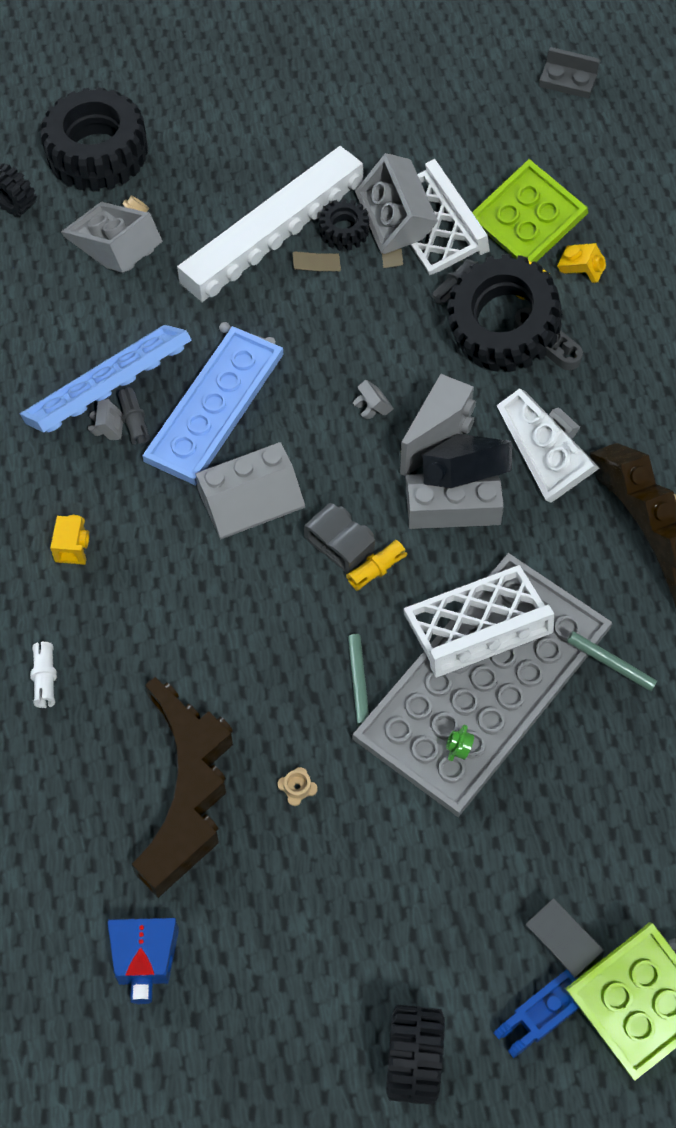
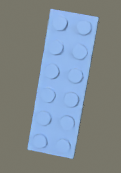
[20,325,191,433]
[142,326,283,486]

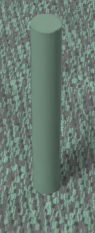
[566,631,657,691]
[348,634,369,727]

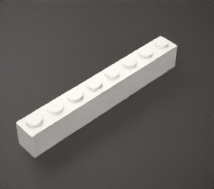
[177,146,363,302]

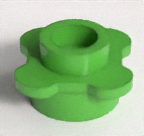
[446,725,474,761]

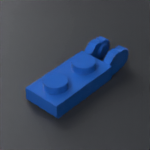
[494,969,580,1058]

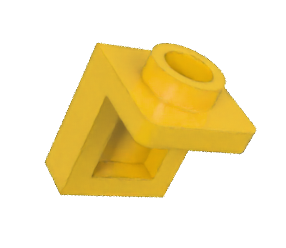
[557,243,606,283]

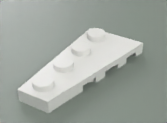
[497,388,600,502]

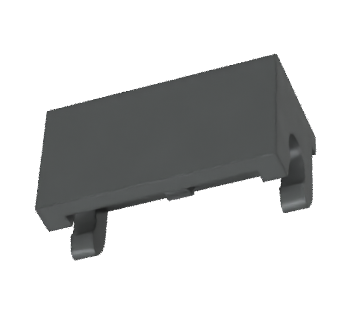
[525,898,604,979]

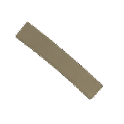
[293,248,403,271]

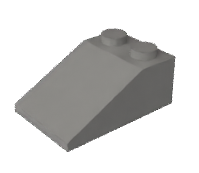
[61,202,163,273]
[400,374,476,476]

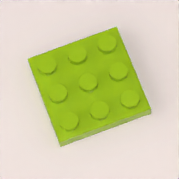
[472,159,589,262]
[565,922,676,1081]

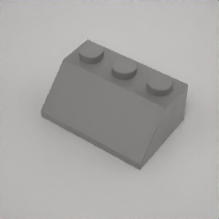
[355,153,438,254]
[195,442,305,539]
[405,474,503,529]

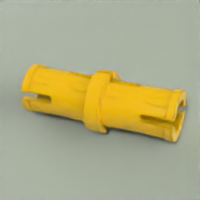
[346,540,407,591]

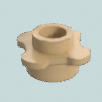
[278,767,317,806]

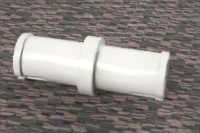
[30,642,57,708]

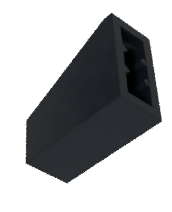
[423,434,512,488]

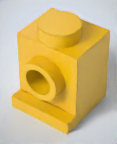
[50,515,89,565]

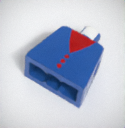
[108,918,179,1004]

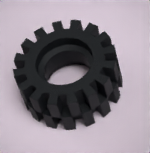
[0,163,37,217]
[319,199,369,251]

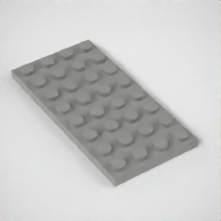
[353,553,612,817]

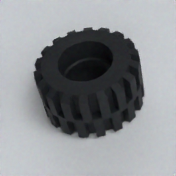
[386,1004,445,1105]

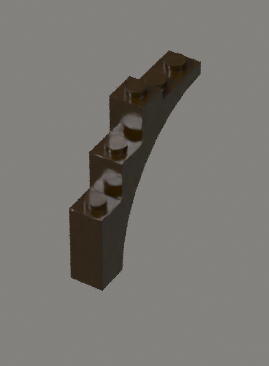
[590,443,676,607]
[132,677,233,898]

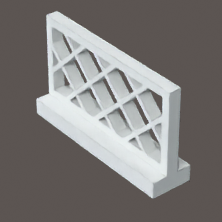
[410,159,490,275]
[404,565,554,678]

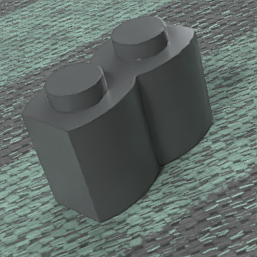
[304,503,375,573]

